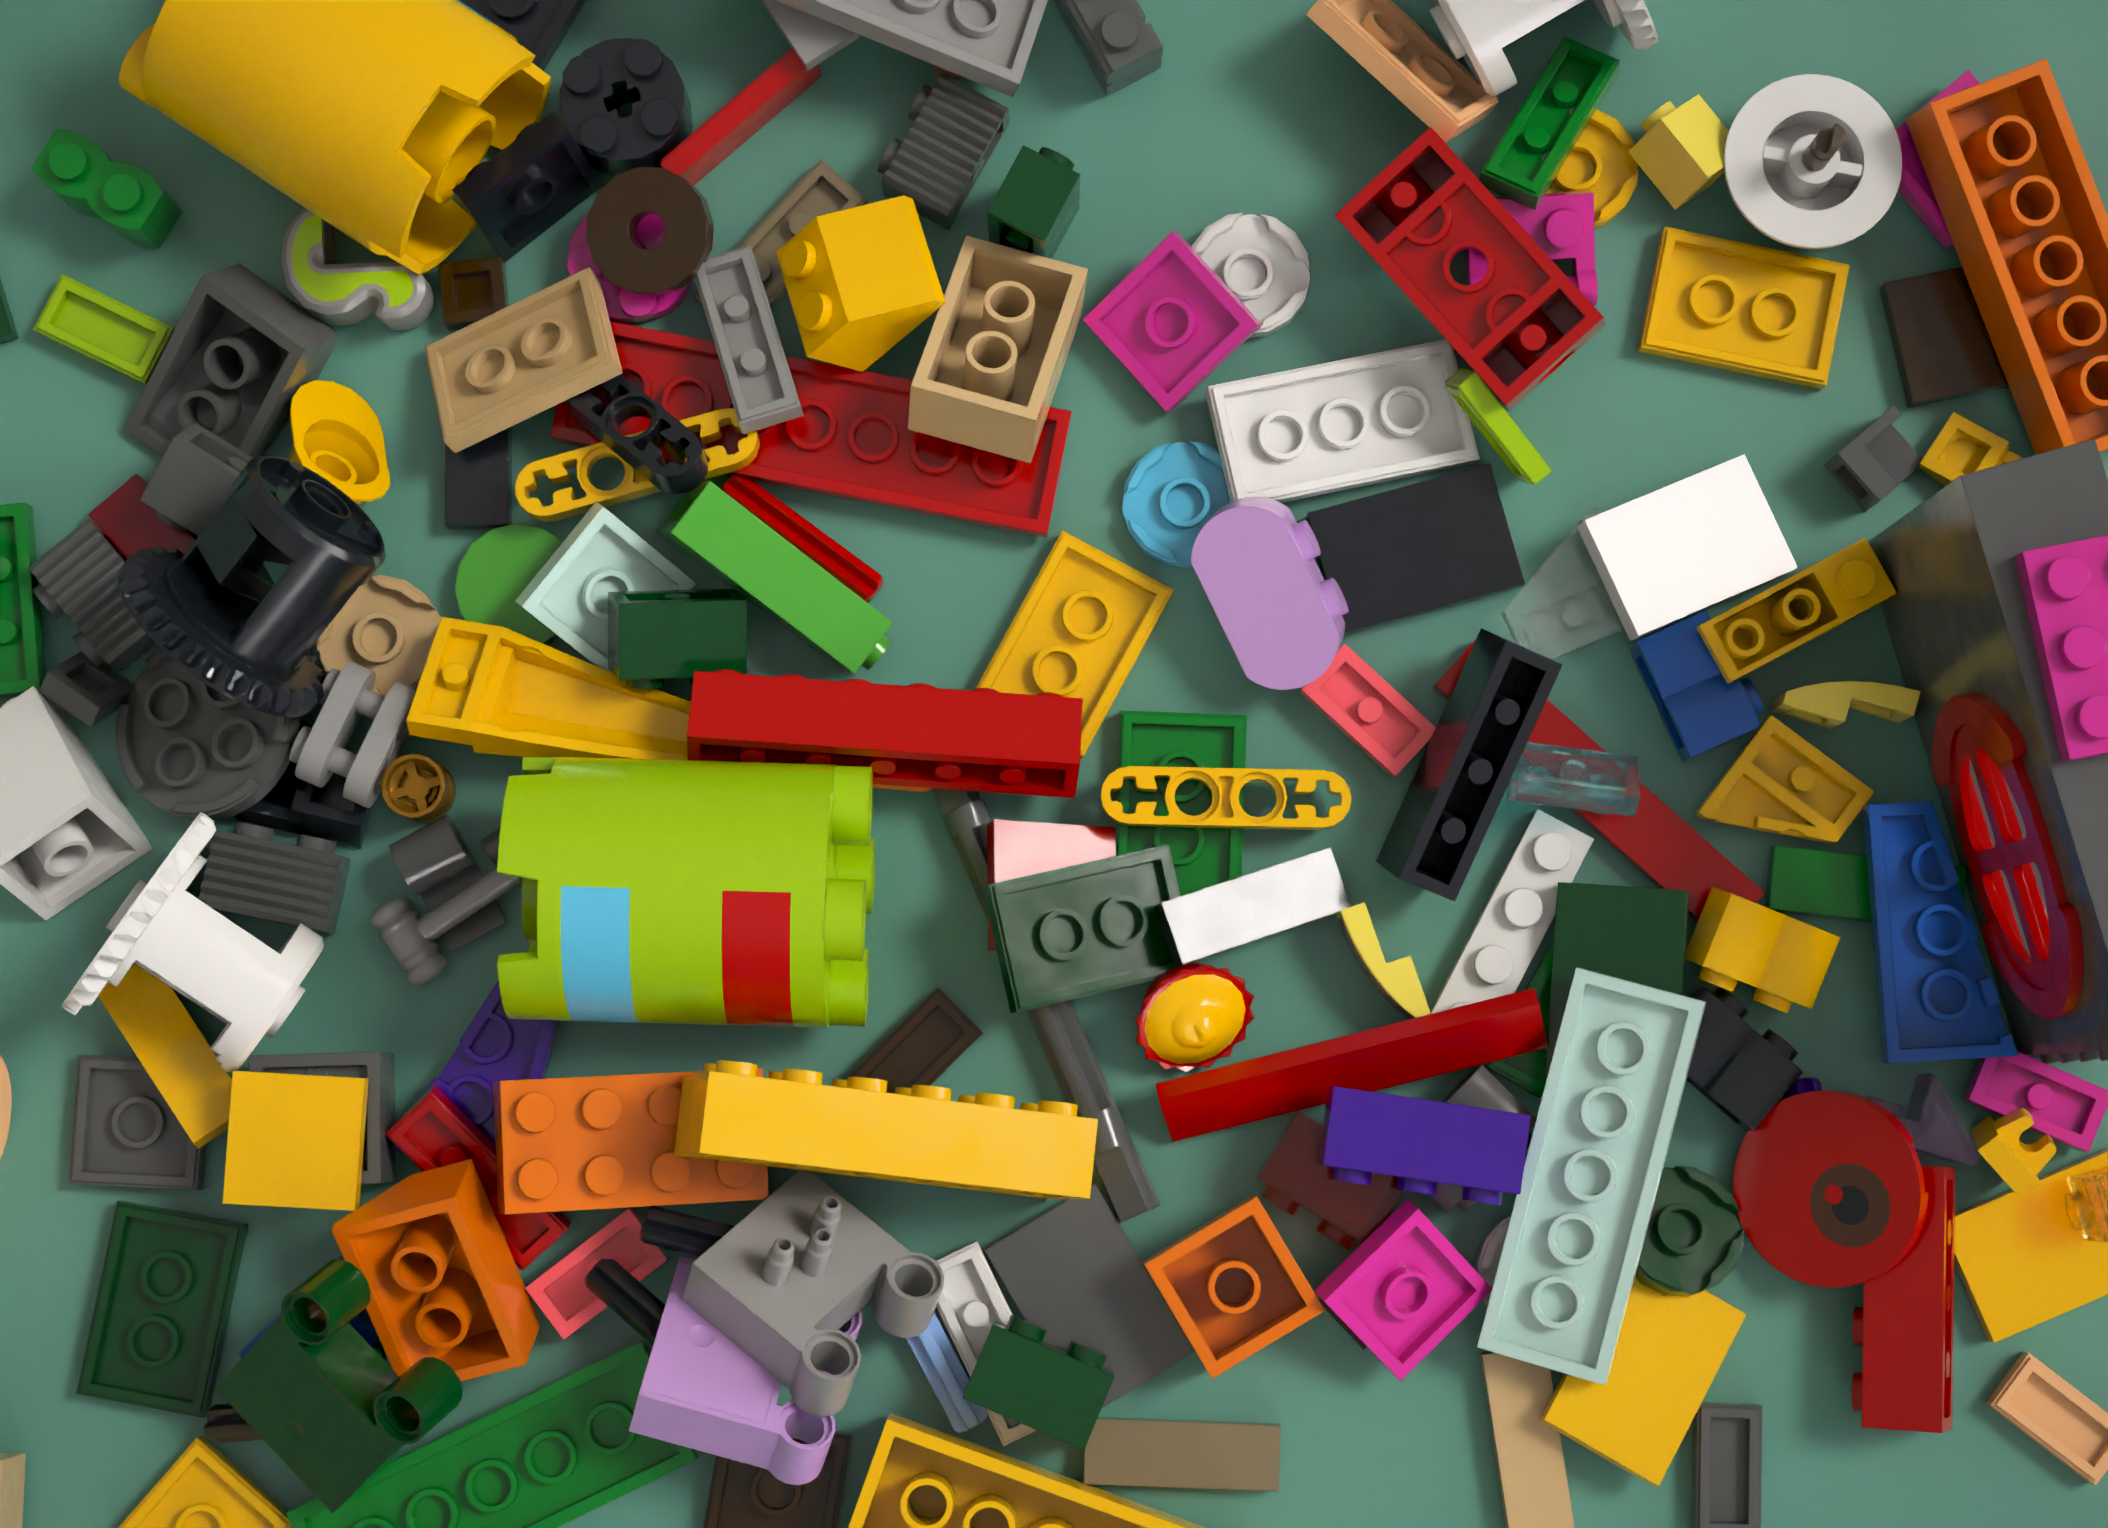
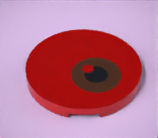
[1733,1089,1929,1288]

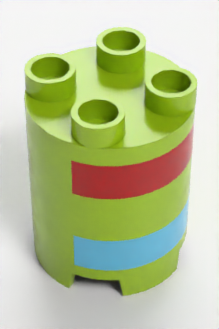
[497,757,875,1028]

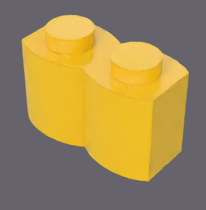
[1686,887,1840,1014]

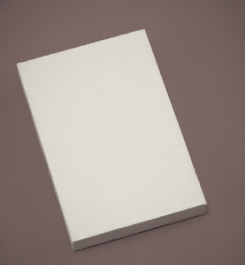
[1577,454,1798,641]

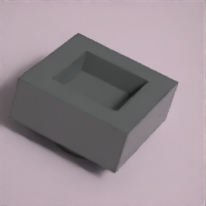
[39,651,134,727]

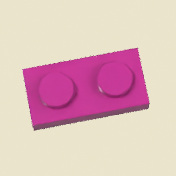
[1962,1051,2108,1152]

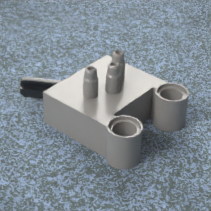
[640,1170,944,1417]

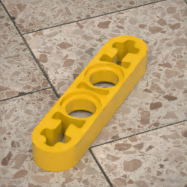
[515,408,760,522]
[1100,766,1352,830]

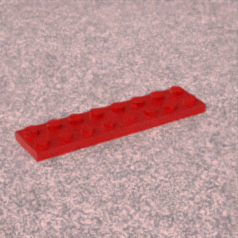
[550,321,1072,538]

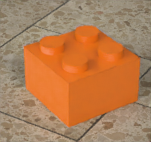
[1142,1195,1325,1379]

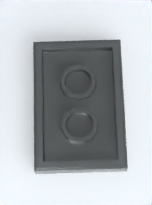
[984,1183,1195,1408]

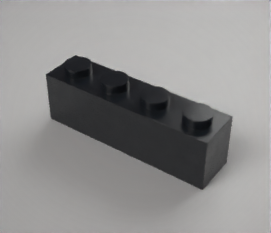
[1376,628,1562,901]

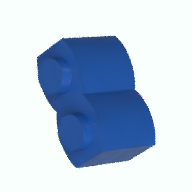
[1630,610,1763,762]

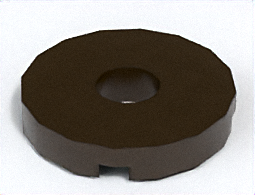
[586,167,714,295]

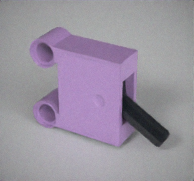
[585,1256,862,1485]

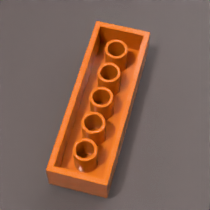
[1905,58,2108,455]

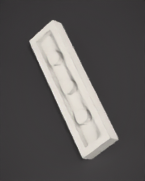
[1430,809,1594,1014]

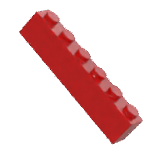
[687,669,1083,798]

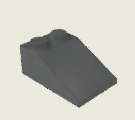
[124,263,340,458]

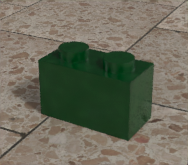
[987,145,1080,259]
[608,588,747,689]
[962,1315,1115,1450]

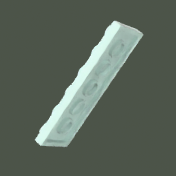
[1477,967,1706,1385]

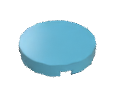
[1122,441,1230,568]

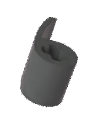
[389,815,505,951]

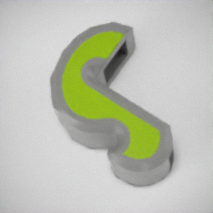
[281,208,435,331]

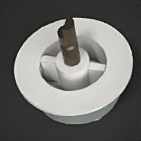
[1723,74,1902,249]

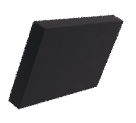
[1306,463,1525,636]

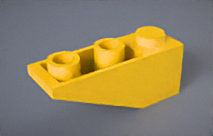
[1697,537,1897,684]

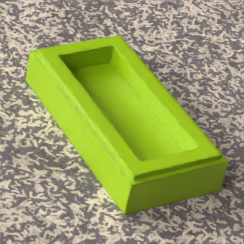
[33,274,175,386]
[1444,368,1552,485]

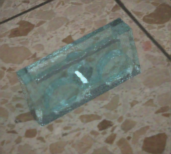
[1506,742,1640,816]

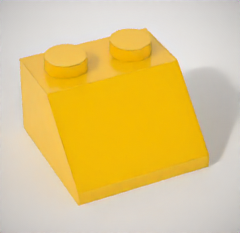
[776,195,946,372]

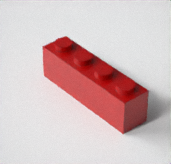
[1851,1166,1955,1433]

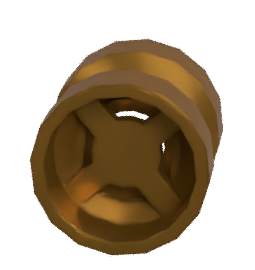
[381,754,456,823]

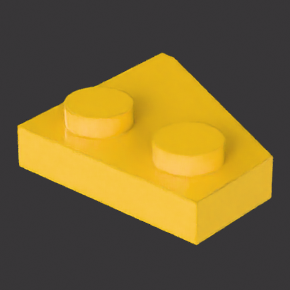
[1694,715,1875,844]

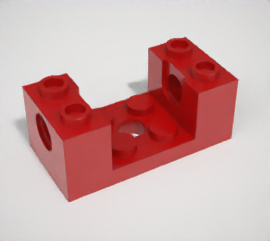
[1334,127,1606,410]

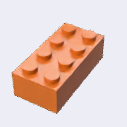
[493,1068,769,1214]

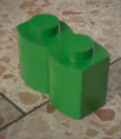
[32,129,182,249]

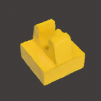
[1970,1108,2056,1198]

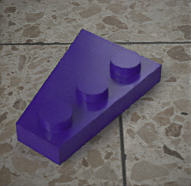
[391,980,560,1151]

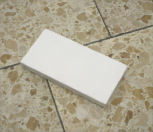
[1205,339,1480,503]

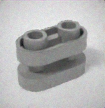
[289,661,416,808]

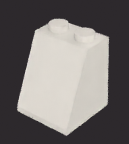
[0,686,153,920]

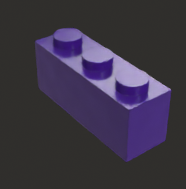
[1317,1086,1531,1205]

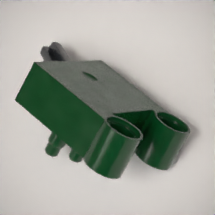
[203,1259,463,1514]

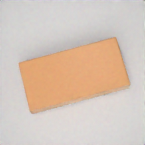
[1985,1351,2108,1485]

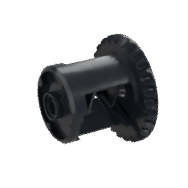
[118,456,386,717]

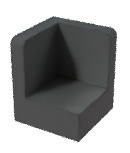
[1824,405,1922,512]

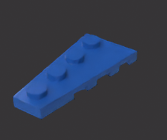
[1862,801,2018,1063]

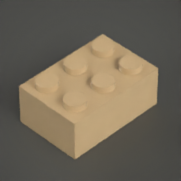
[908,235,1088,463]

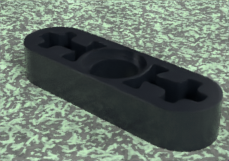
[565,374,708,494]

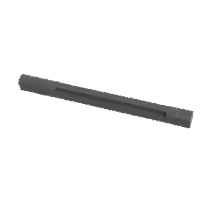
[932,788,1160,1223]

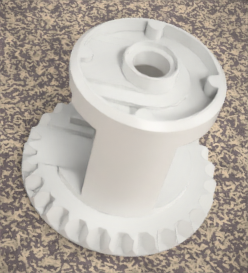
[1429,0,1659,96]
[61,812,324,1072]

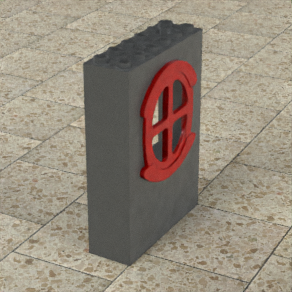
[1868,439,2108,1064]

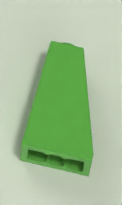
[656,481,893,674]

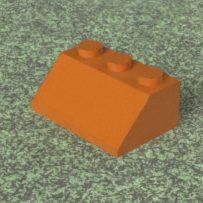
[331,1159,541,1382]

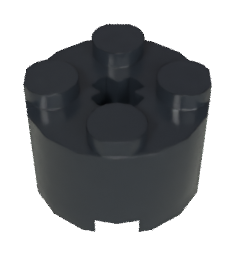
[559,38,693,177]

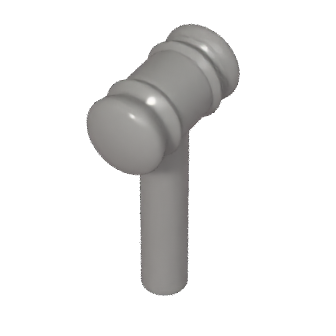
[370,868,522,985]

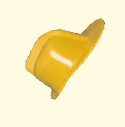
[289,380,390,506]

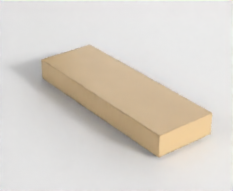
[1480,1352,1575,1528]

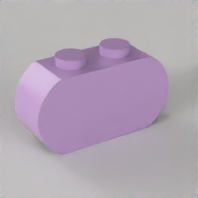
[1191,497,1349,690]

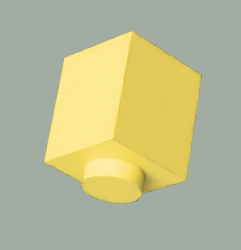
[1628,94,1729,210]

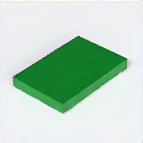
[1115,710,1247,896]

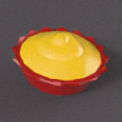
[1135,963,1255,1073]

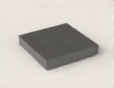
[69,1055,206,1190]

